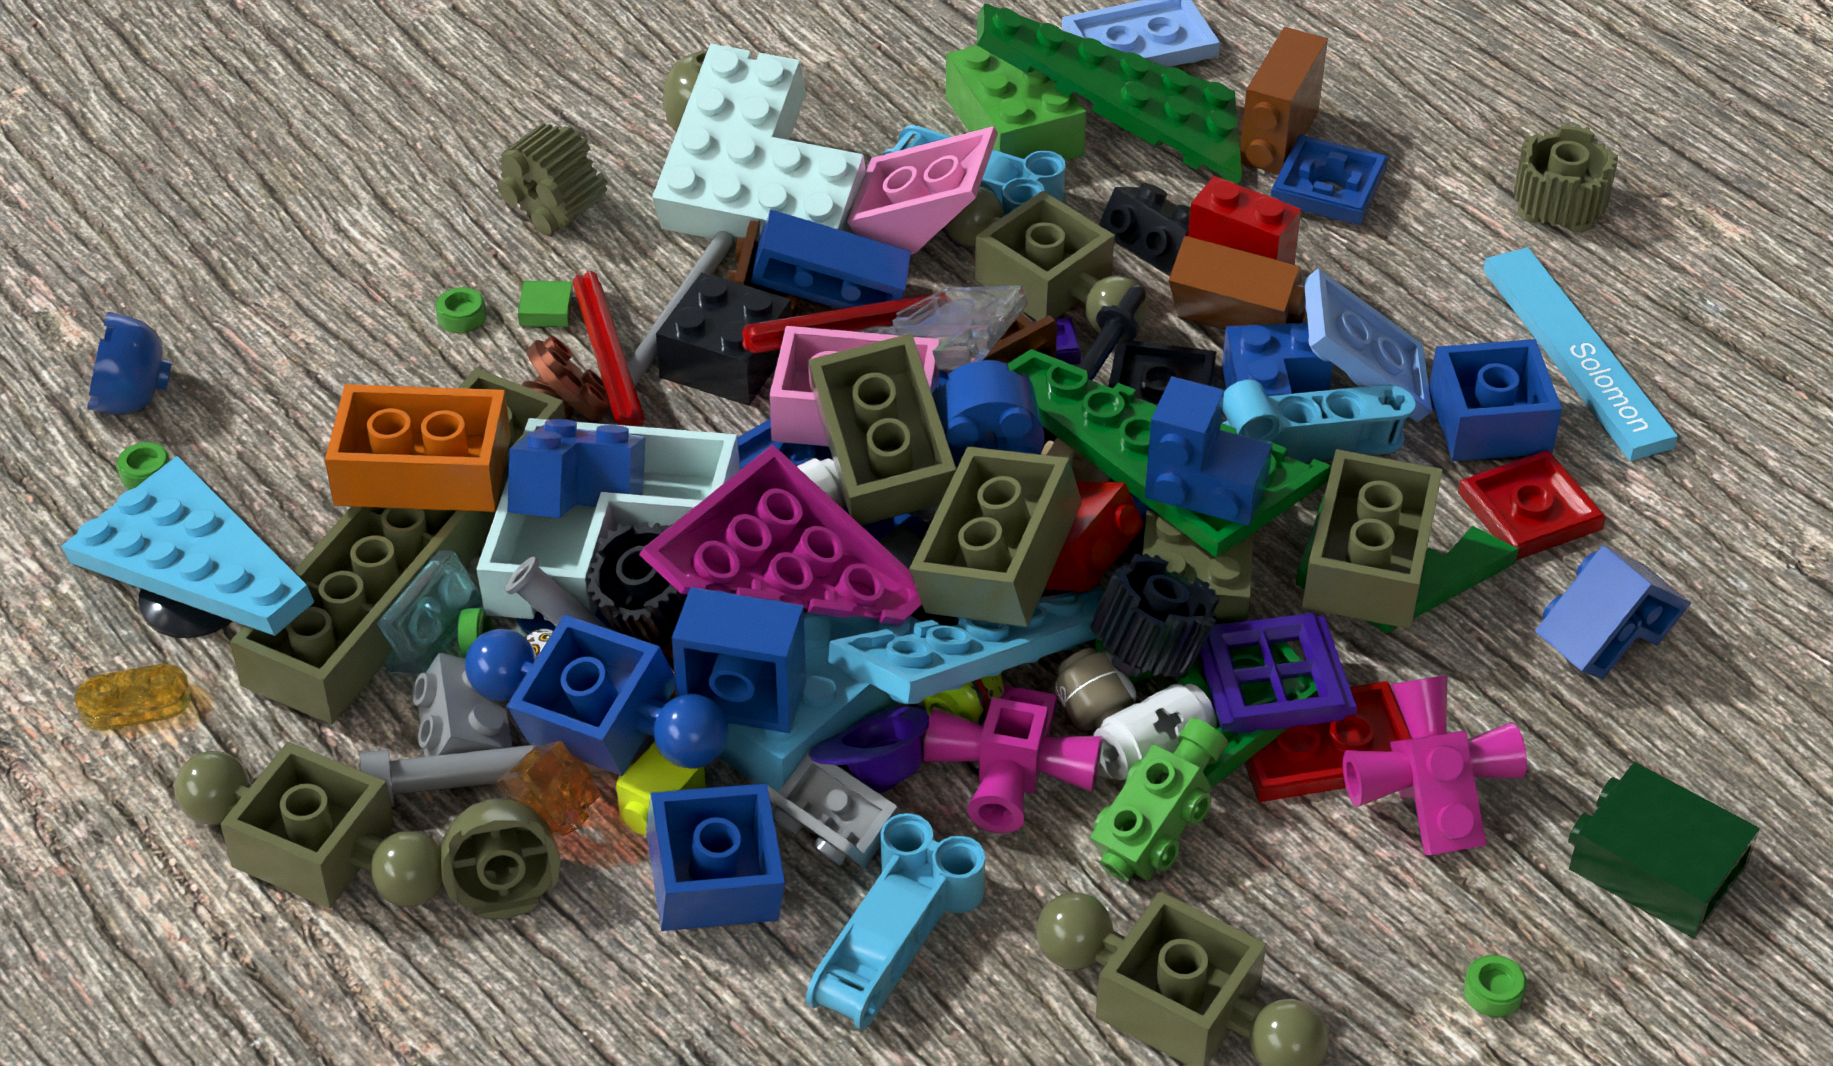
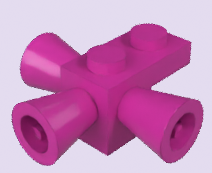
[1343,675,1527,855]
[923,685,1103,834]

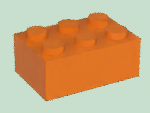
[325,384,511,512]

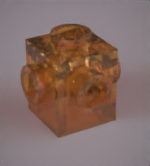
[495,741,601,836]

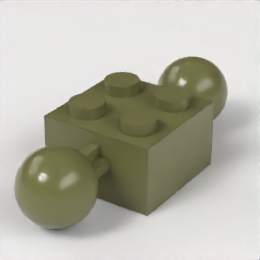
[945,187,1148,333]
[175,742,443,908]
[1036,891,1329,1066]

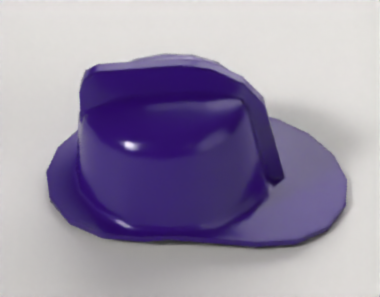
[808,707,930,793]

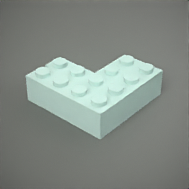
[652,43,866,244]
[476,418,740,621]

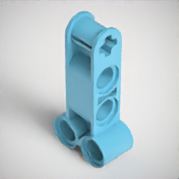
[882,125,1066,216]
[1222,380,1416,462]
[806,813,985,1030]

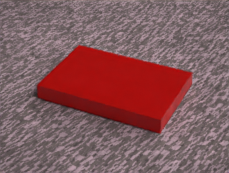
[1244,681,1412,803]

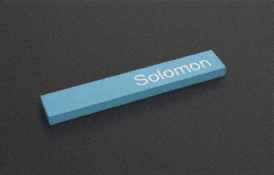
[1483,247,1678,461]

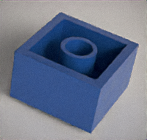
[1429,339,1562,462]
[672,587,806,733]
[646,783,785,931]

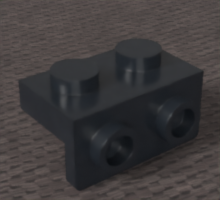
[1099,183,1191,272]

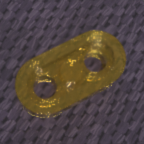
[75,664,191,731]

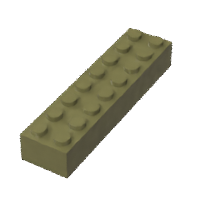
[230,368,565,724]

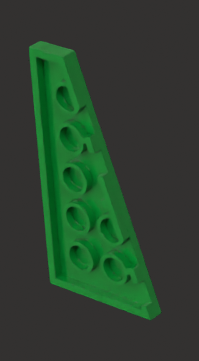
[977,3,1242,185]
[1008,349,1331,558]

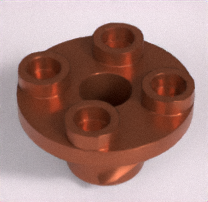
[522,335,609,422]

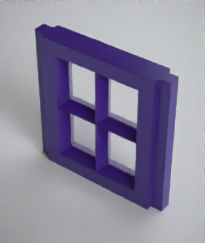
[1199,613,1357,734]

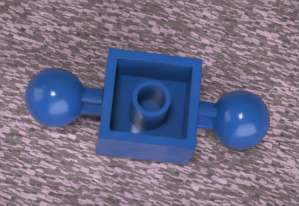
[465,614,729,776]

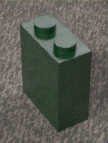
[1568,761,1760,939]

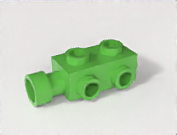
[1089,718,1229,882]

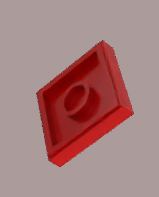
[1458,450,1606,560]

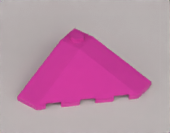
[639,444,922,626]

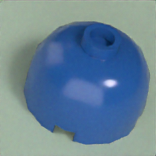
[87,312,172,415]

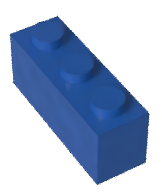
[750,209,911,309]

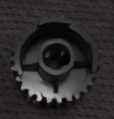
[587,523,687,650]
[1090,554,1220,679]

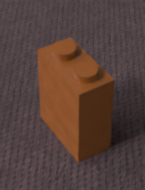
[1240,27,1328,174]
[1168,236,1308,330]

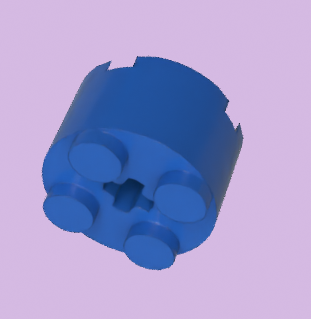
[932,360,1044,470]

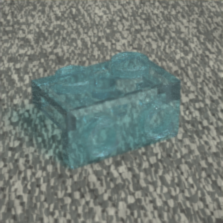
[377,551,483,674]

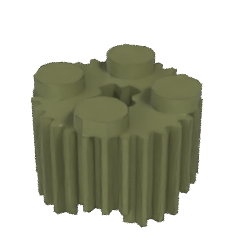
[1514,123,1618,233]
[497,124,608,235]

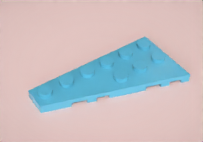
[61,456,314,636]

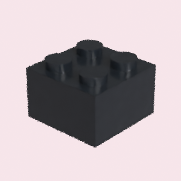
[656,272,792,406]

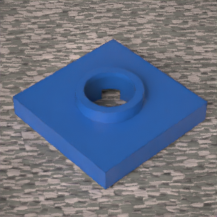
[1271,134,1389,225]

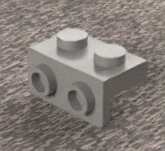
[413,653,512,757]
[767,748,904,870]

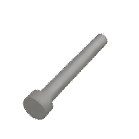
[360,734,655,807]

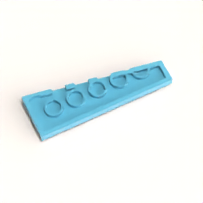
[828,586,1105,704]

